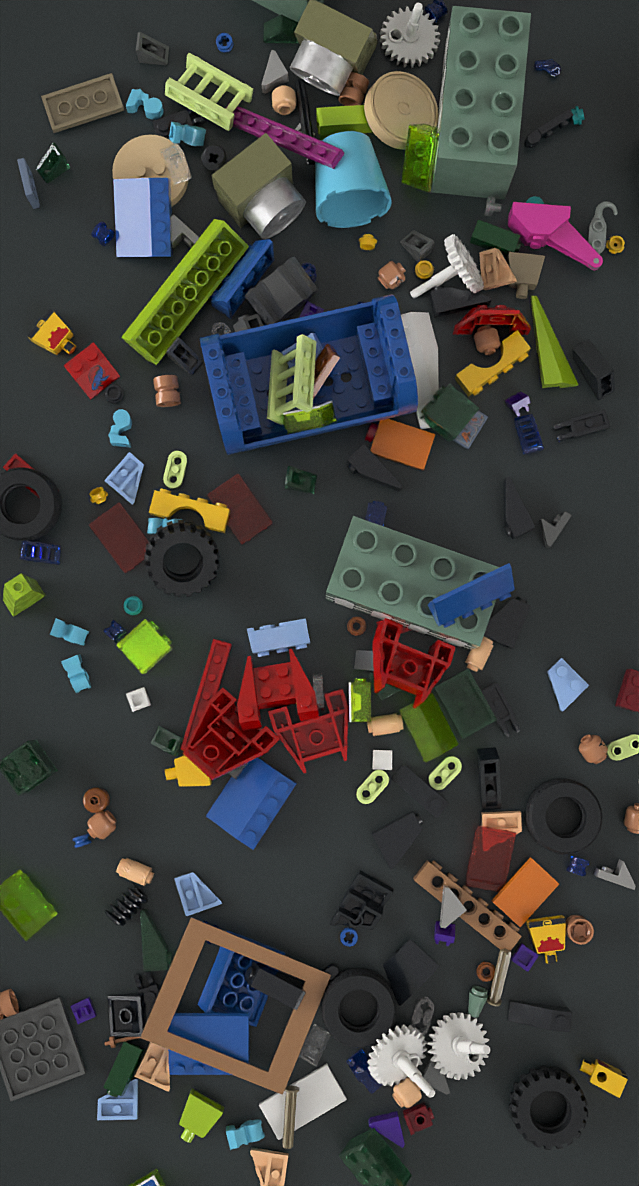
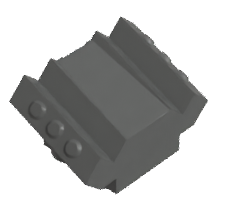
[245,256,318,325]

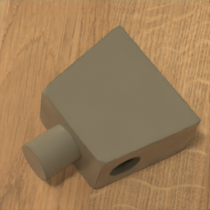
[506,252,545,299]

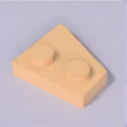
[479,248,517,290]
[481,811,522,851]
[134,1042,170,1092]
[250,1147,289,1186]

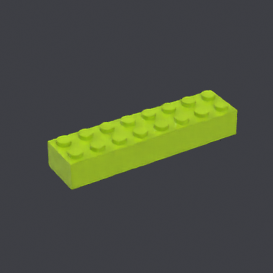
[121,219,249,365]

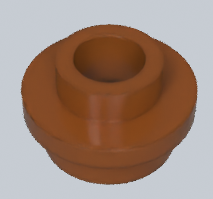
[347,617,366,636]
[476,961,496,982]

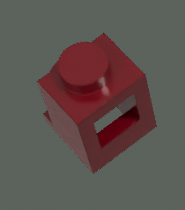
[403,1102,435,1135]

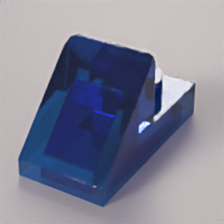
[347,1049,383,1094]

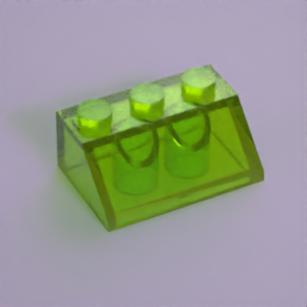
[401,124,439,192]
[399,693,459,762]
[0,869,57,941]

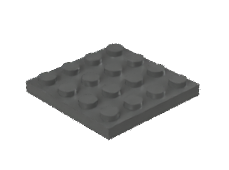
[0,997,87,1101]

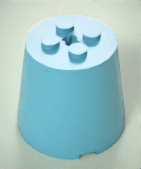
[315,131,392,228]

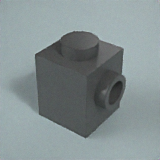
[233,314,263,332]

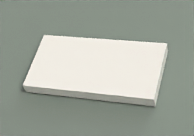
[259,1063,347,1140]

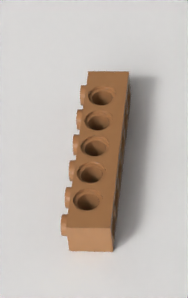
[413,860,522,951]

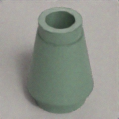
[468,986,488,1018]

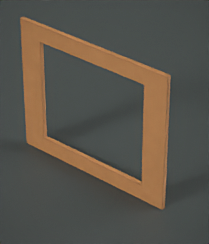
[140,917,331,1095]

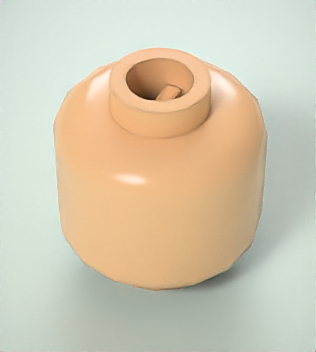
[272,85,296,115]
[392,1077,422,1108]

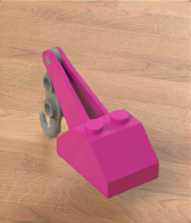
[508,201,618,270]

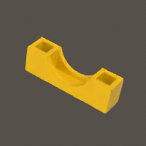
[455,330,531,397]
[149,489,230,533]

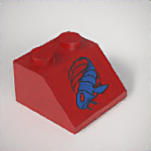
[64,342,120,400]

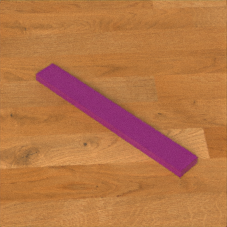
[225,103,345,169]

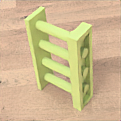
[165,53,253,131]
[267,334,317,425]

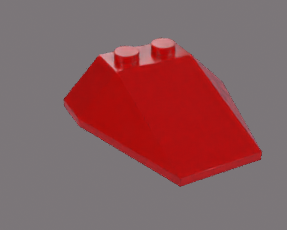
[453,305,531,335]
[183,688,280,780]

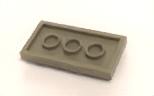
[41,73,124,133]

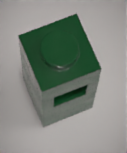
[470,220,521,256]
[103,1041,145,1098]

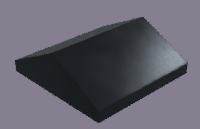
[108,993,145,1037]

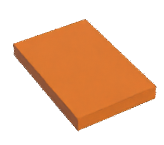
[370,419,435,471]
[491,857,559,927]

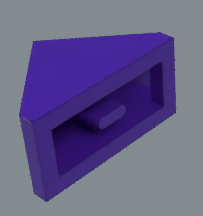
[368,1111,405,1148]

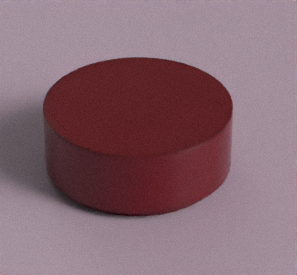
[364,422,378,442]

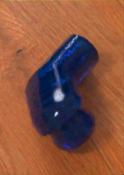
[534,59,561,76]

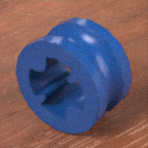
[216,33,233,53]
[72,833,92,848]
[340,927,358,947]

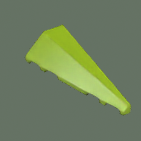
[530,296,578,388]

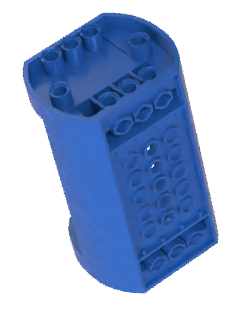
[200,294,418,455]

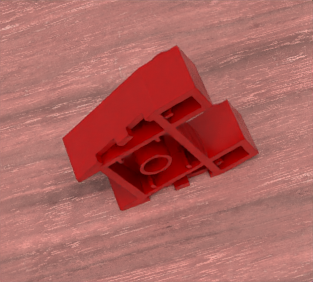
[373,618,456,709]
[237,649,320,731]
[268,688,348,773]

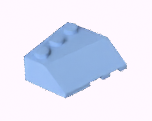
[247,618,310,657]

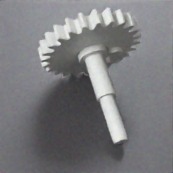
[380,3,440,68]
[410,234,484,298]
[427,1012,490,1080]
[367,1024,435,1098]

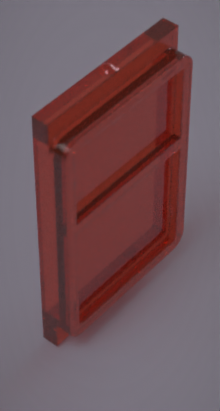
[207,474,273,545]
[89,502,149,573]
[465,825,516,892]

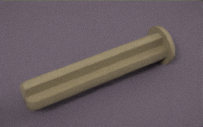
[486,948,511,1006]
[282,1085,299,1149]

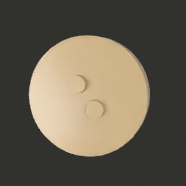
[364,71,439,150]
[112,135,189,207]

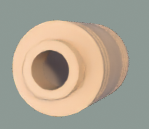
[465,636,494,672]
[367,713,403,736]
[116,858,154,886]

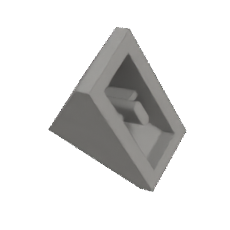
[261,50,288,94]
[440,885,467,928]

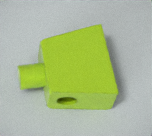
[179,1089,224,1143]

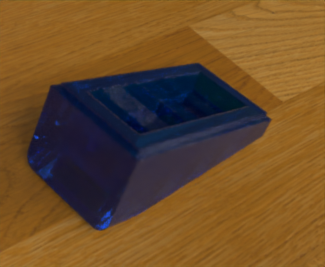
[514,414,544,455]
[19,541,61,565]

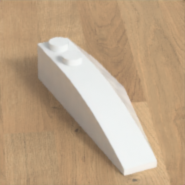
[401,312,439,430]

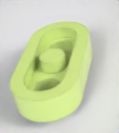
[163,451,188,489]
[607,734,639,761]
[428,756,462,790]
[356,770,389,804]

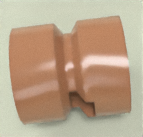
[338,72,369,106]
[153,375,181,407]
[565,915,594,945]
[0,989,19,1020]

